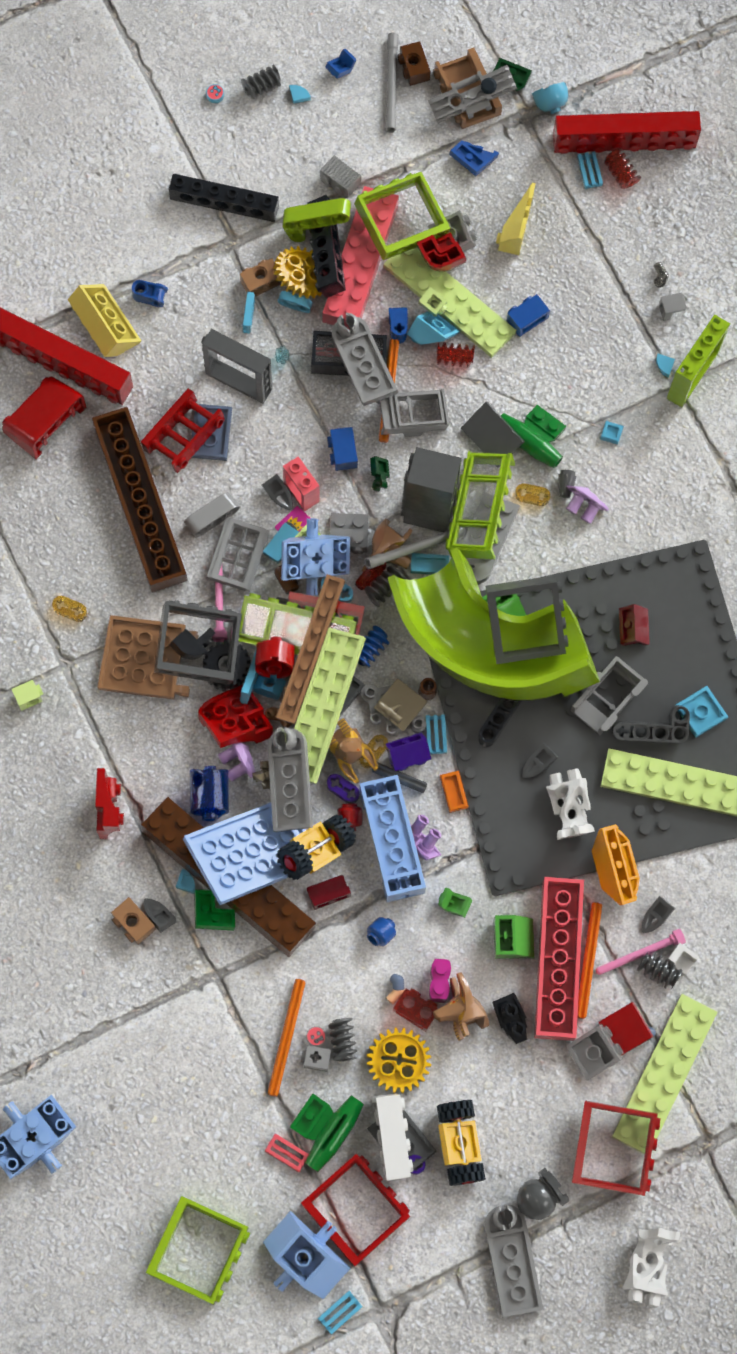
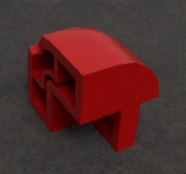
[417,232,466,272]

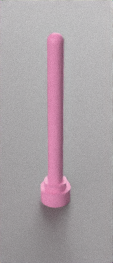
[212,565,227,642]
[596,928,686,975]

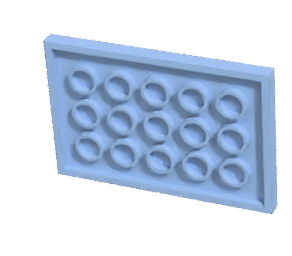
[183,803,306,905]

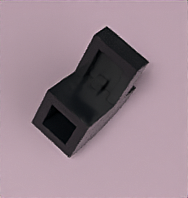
[169,627,215,660]

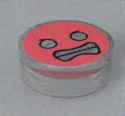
[306,1026,326,1047]

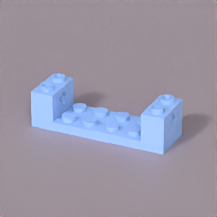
[359,775,426,902]

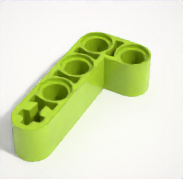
[282,198,351,242]

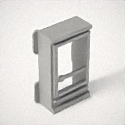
[376,389,450,437]
[571,656,648,735]

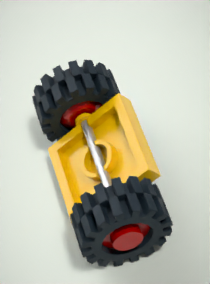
[277,815,356,880]
[437,1100,486,1186]

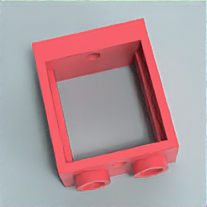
[283,456,320,511]

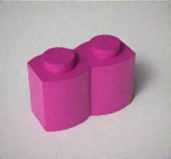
[429,959,451,1003]

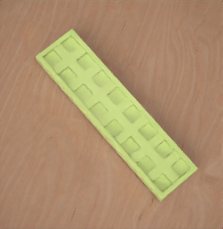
[383,247,516,358]
[294,628,366,784]
[600,748,737,817]
[612,994,718,1154]

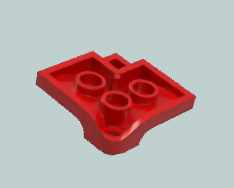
[198,685,273,748]
[95,768,124,839]

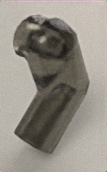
[653,262,669,288]

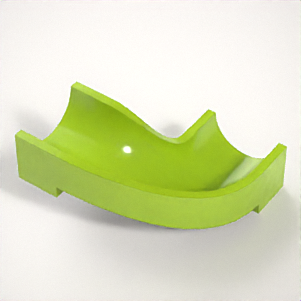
[388,547,600,700]

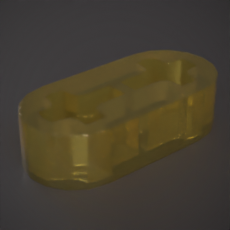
[515,483,550,506]
[52,596,87,622]
[359,735,388,768]

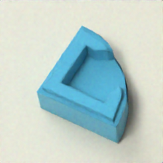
[289,85,311,104]
[656,354,675,378]
[176,869,196,894]

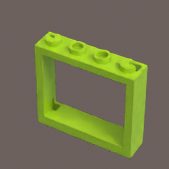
[354,171,450,261]
[666,314,730,408]
[146,1196,250,1305]

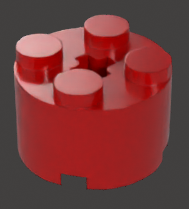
[255,636,295,678]

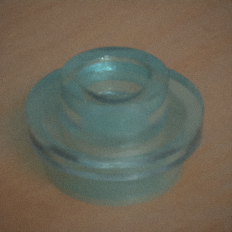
[275,346,289,364]

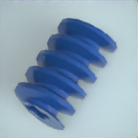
[358,625,390,668]

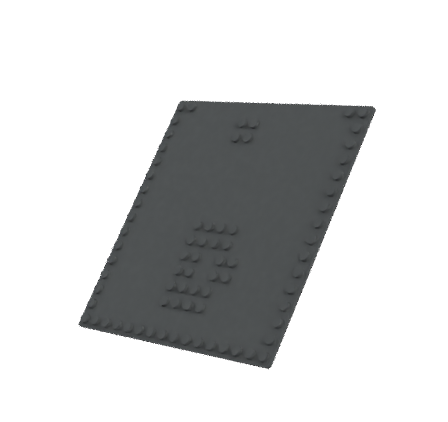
[429,540,737,896]

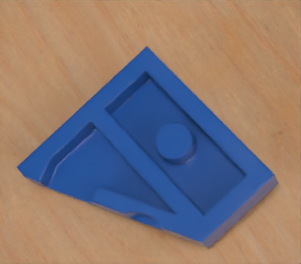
[449,140,499,176]

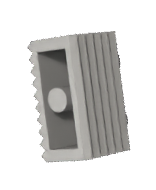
[320,155,361,198]

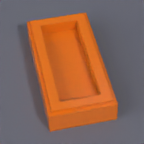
[440,770,468,813]

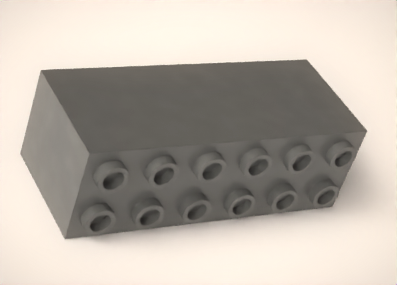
[401,447,462,532]

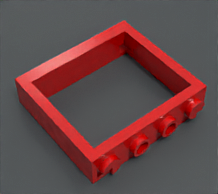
[572,1100,661,1196]
[301,1153,410,1267]

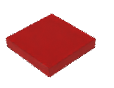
[599,1002,654,1056]

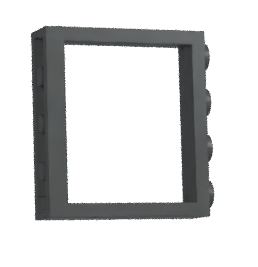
[201,328,272,404]
[485,575,569,664]
[154,600,242,685]

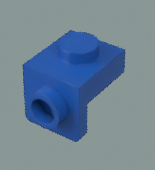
[325,49,356,79]

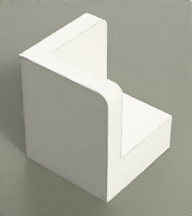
[667,943,699,975]

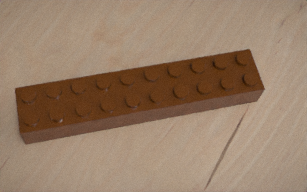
[92,407,188,593]
[141,797,316,957]

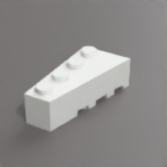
[371,1093,413,1180]

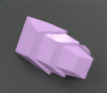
[566,485,609,524]
[218,742,255,781]
[410,815,441,860]

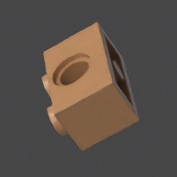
[240,258,282,297]
[111,897,156,945]

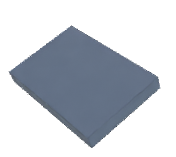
[191,404,232,461]

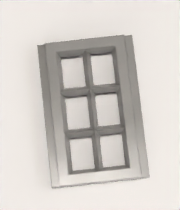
[206,517,269,592]

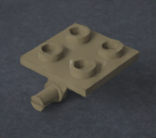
[374,678,428,732]

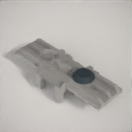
[428,65,517,124]

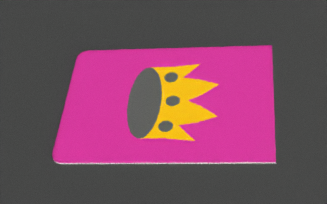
[275,506,310,532]

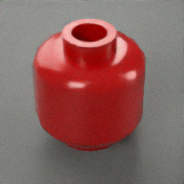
[337,803,363,831]

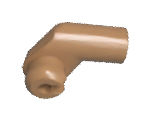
[265,707,292,728]

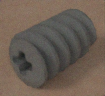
[241,64,281,99]
[365,566,406,607]
[637,952,682,990]
[328,1018,357,1062]

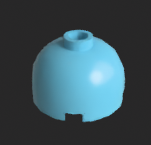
[532,82,568,114]

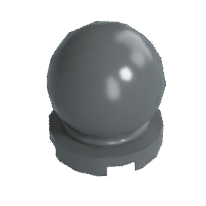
[517,1168,569,1220]

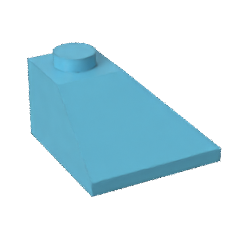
[407,311,460,345]

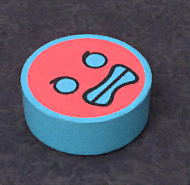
[206,84,224,103]

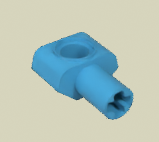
[253,675,286,700]

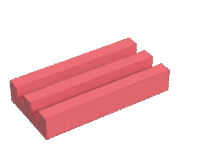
[265,1134,309,1172]

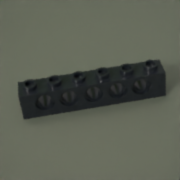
[169,173,279,222]
[307,195,346,298]

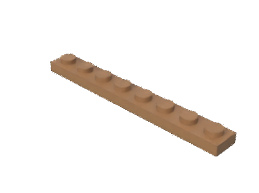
[276,574,345,725]

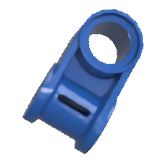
[132,280,168,307]
[389,307,408,344]

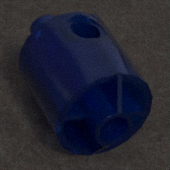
[190,765,229,822]

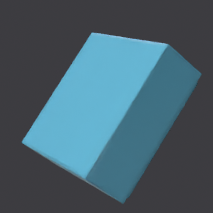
[600,421,624,445]

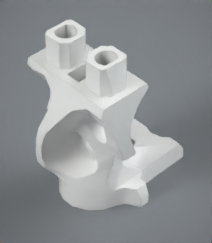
[546,769,595,840]
[623,1228,680,1308]

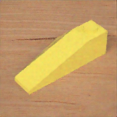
[496,183,536,255]

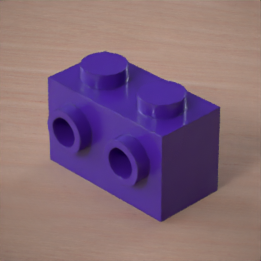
[385,732,432,771]

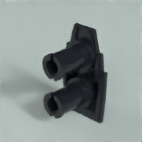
[492,993,527,1044]

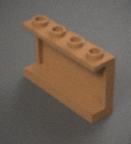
[433,47,502,129]

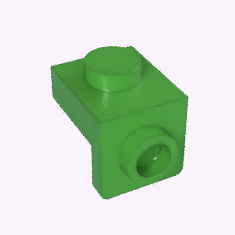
[438,888,473,918]

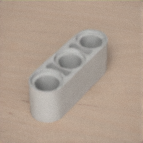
[184,492,240,538]

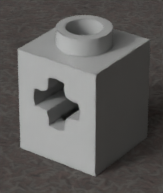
[301,1045,331,1072]

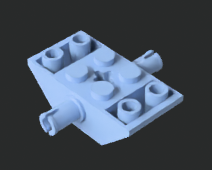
[281,518,350,596]
[0,1095,76,1179]
[263,1211,351,1299]

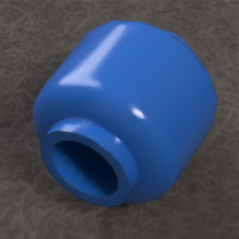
[367,917,396,947]

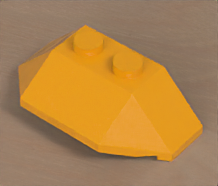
[592,824,640,905]

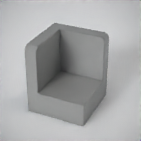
[659,292,687,321]

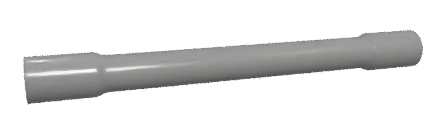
[385,32,398,132]
[365,527,464,569]

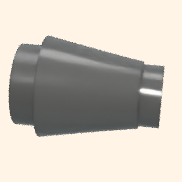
[558,470,577,498]

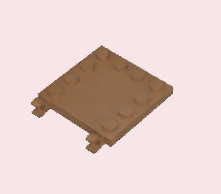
[97,615,199,700]

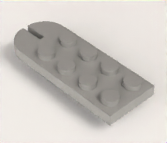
[332,313,398,407]
[462,493,520,585]
[268,727,313,832]
[485,1205,544,1318]

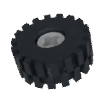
[203,640,251,691]

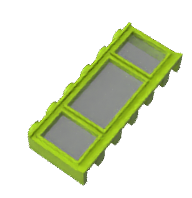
[445,451,515,560]
[238,593,357,655]

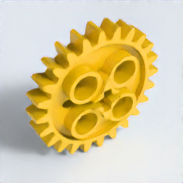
[273,246,322,299]
[367,1027,432,1094]

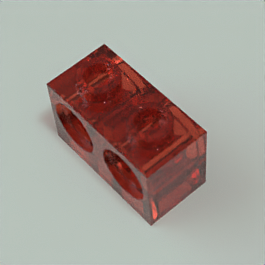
[393,988,438,1032]

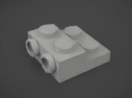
[428,210,477,252]
[330,513,368,554]
[566,1024,623,1081]

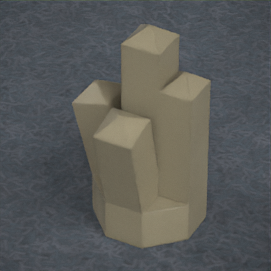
[252,761,270,789]

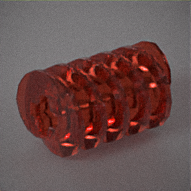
[604,148,641,189]
[436,342,475,368]

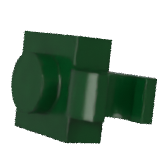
[370,456,390,492]

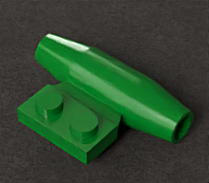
[501,405,566,468]
[290,1094,364,1172]

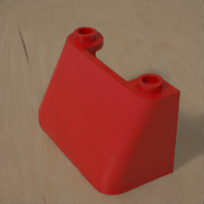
[2,376,87,459]

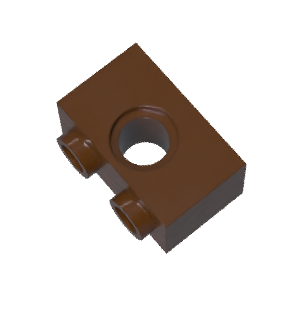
[397,41,431,86]

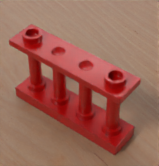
[141,388,225,473]

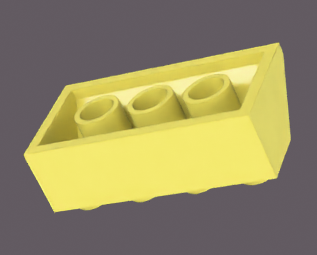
[68,284,141,357]

